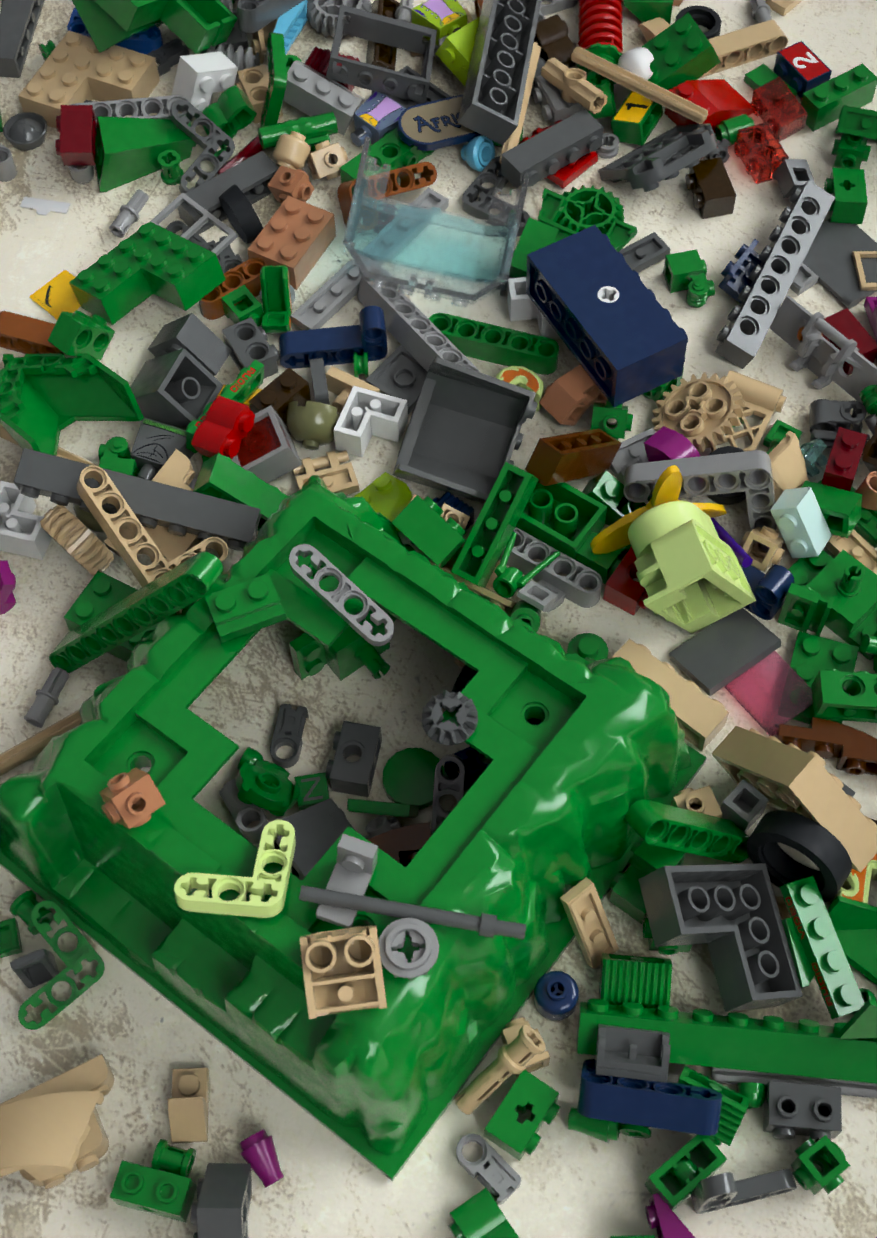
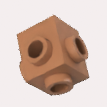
[267,165,314,204]
[99,768,166,829]

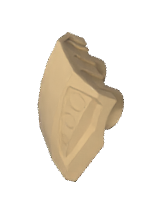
[768,431,809,501]
[299,926,387,1019]

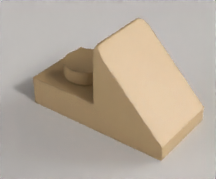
[167,1067,209,1144]

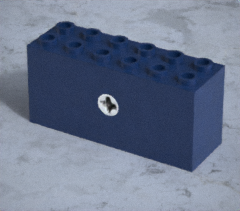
[526,225,688,407]

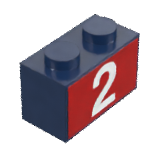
[773,41,832,99]

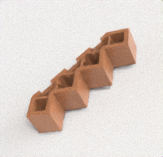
[539,364,607,426]

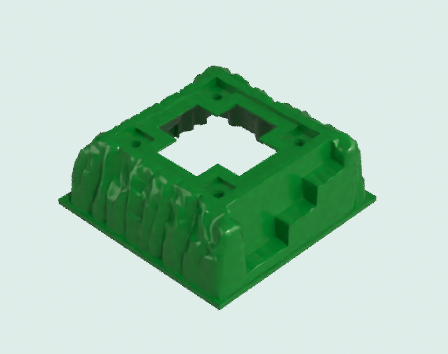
[0,475,707,1181]

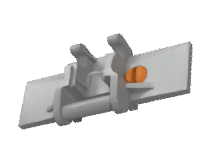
[770,296,877,404]

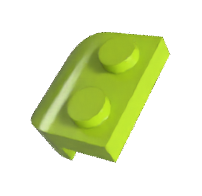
[354,472,412,533]

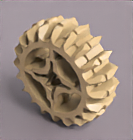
[40,504,114,575]

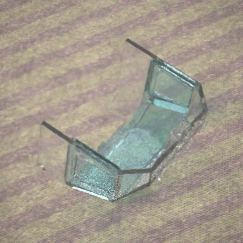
[343,137,530,307]

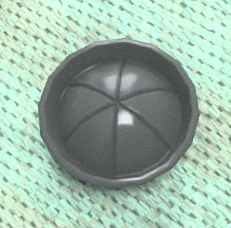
[3,112,47,151]

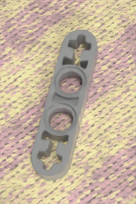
[289,544,394,646]

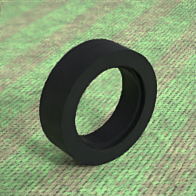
[746,810,852,902]

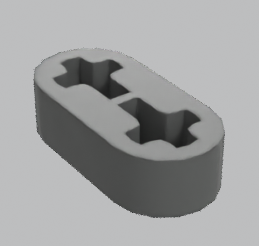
[309,358,330,405]

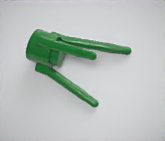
[493,532,560,598]

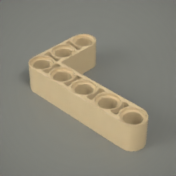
[77,465,228,587]

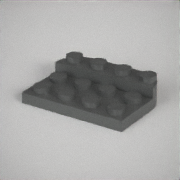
[598,123,720,192]

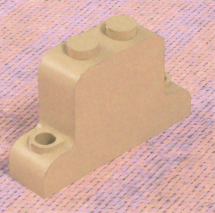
[104,449,202,559]
[0,1054,114,1189]

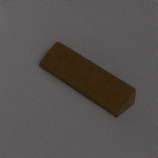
[366,0,400,71]

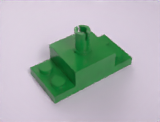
[788,550,877,661]
[289,606,397,681]

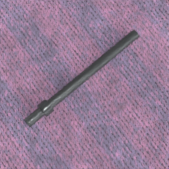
[299,885,526,940]

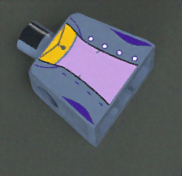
[350,91,406,147]

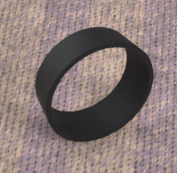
[219,184,263,243]

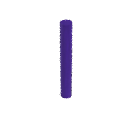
[711,518,753,568]

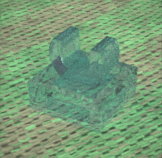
[800,438,828,477]

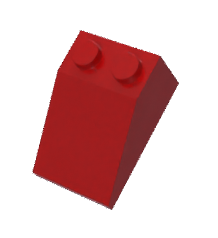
[664,79,755,134]

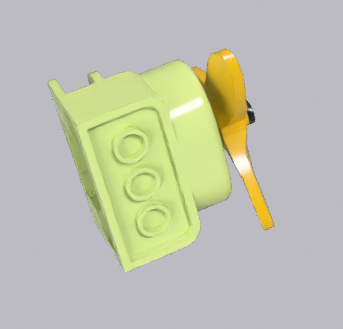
[590,465,756,634]

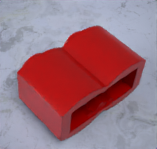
[191,396,255,460]

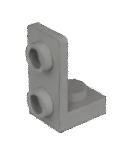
[316,834,378,928]

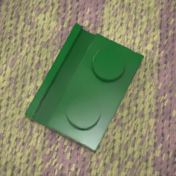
[204,573,287,643]
[777,583,835,637]

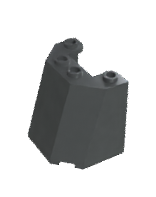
[392,357,538,504]

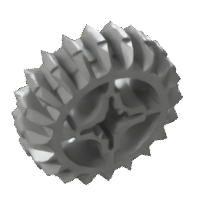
[307,0,372,39]

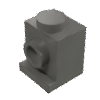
[772,159,816,198]

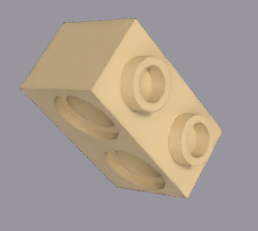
[235,64,283,124]

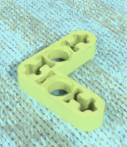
[174,820,296,918]

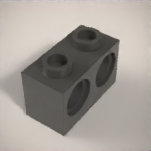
[222,317,280,379]

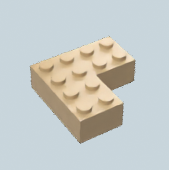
[18,31,160,129]
[711,726,877,872]

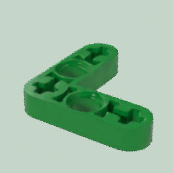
[261,32,287,127]
[18,900,105,1030]

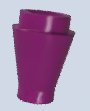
[239,1129,284,1188]

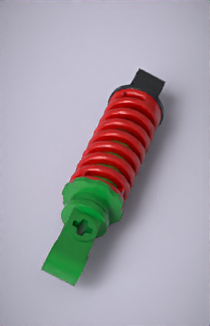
[577,0,623,119]

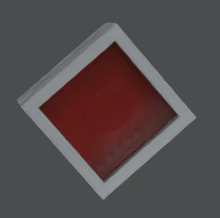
[232,405,302,483]

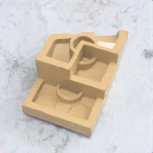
[0,1091,104,1182]

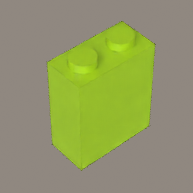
[435,17,480,86]

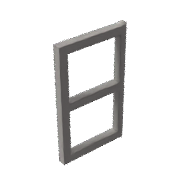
[150,192,238,256]

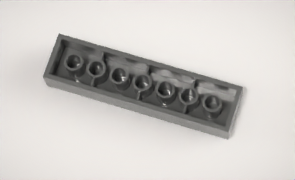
[458,0,541,145]

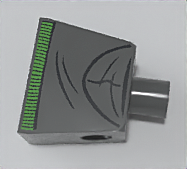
[131,417,195,481]

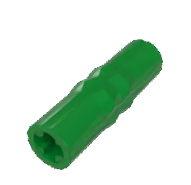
[258,112,338,150]

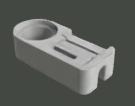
[456,1134,521,1204]

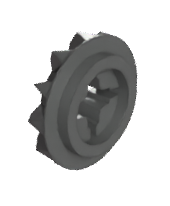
[421,690,478,745]

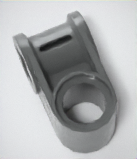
[809,399,867,433]

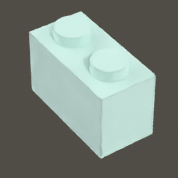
[770,487,832,559]

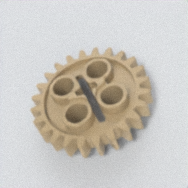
[651,372,745,453]

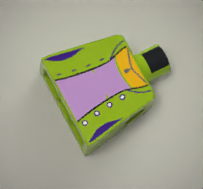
[411,0,467,46]

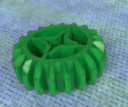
[556,184,624,234]

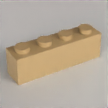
[611,638,729,751]

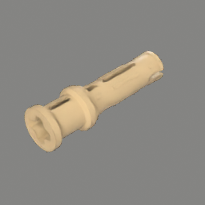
[455,1025,546,1115]

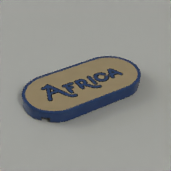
[397,94,481,151]

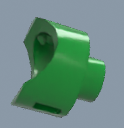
[567,633,609,661]

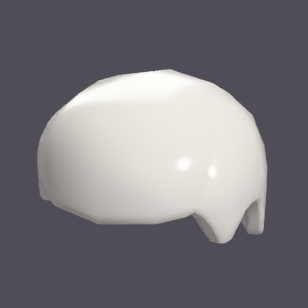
[618,47,654,80]

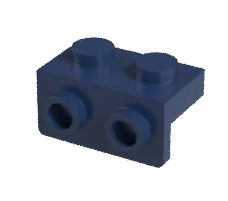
[718,239,761,303]

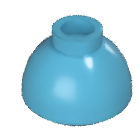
[461,135,495,172]

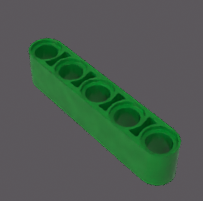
[429,313,559,375]
[625,799,749,863]

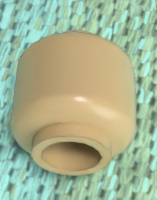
[273,131,311,170]

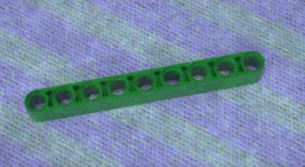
[49,552,223,673]

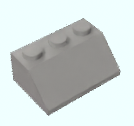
[283,60,365,135]

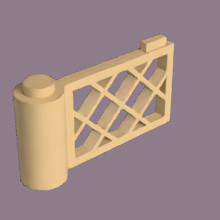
[696,370,787,452]

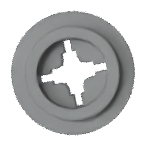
[378,918,439,980]

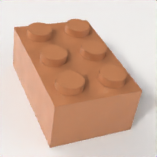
[247,196,336,290]

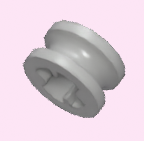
[596,133,619,159]

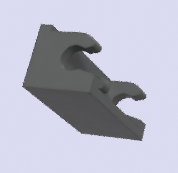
[595,1024,671,1083]

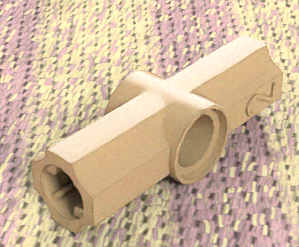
[541,58,607,114]

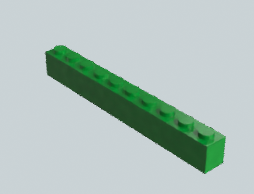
[576,998,877,1084]

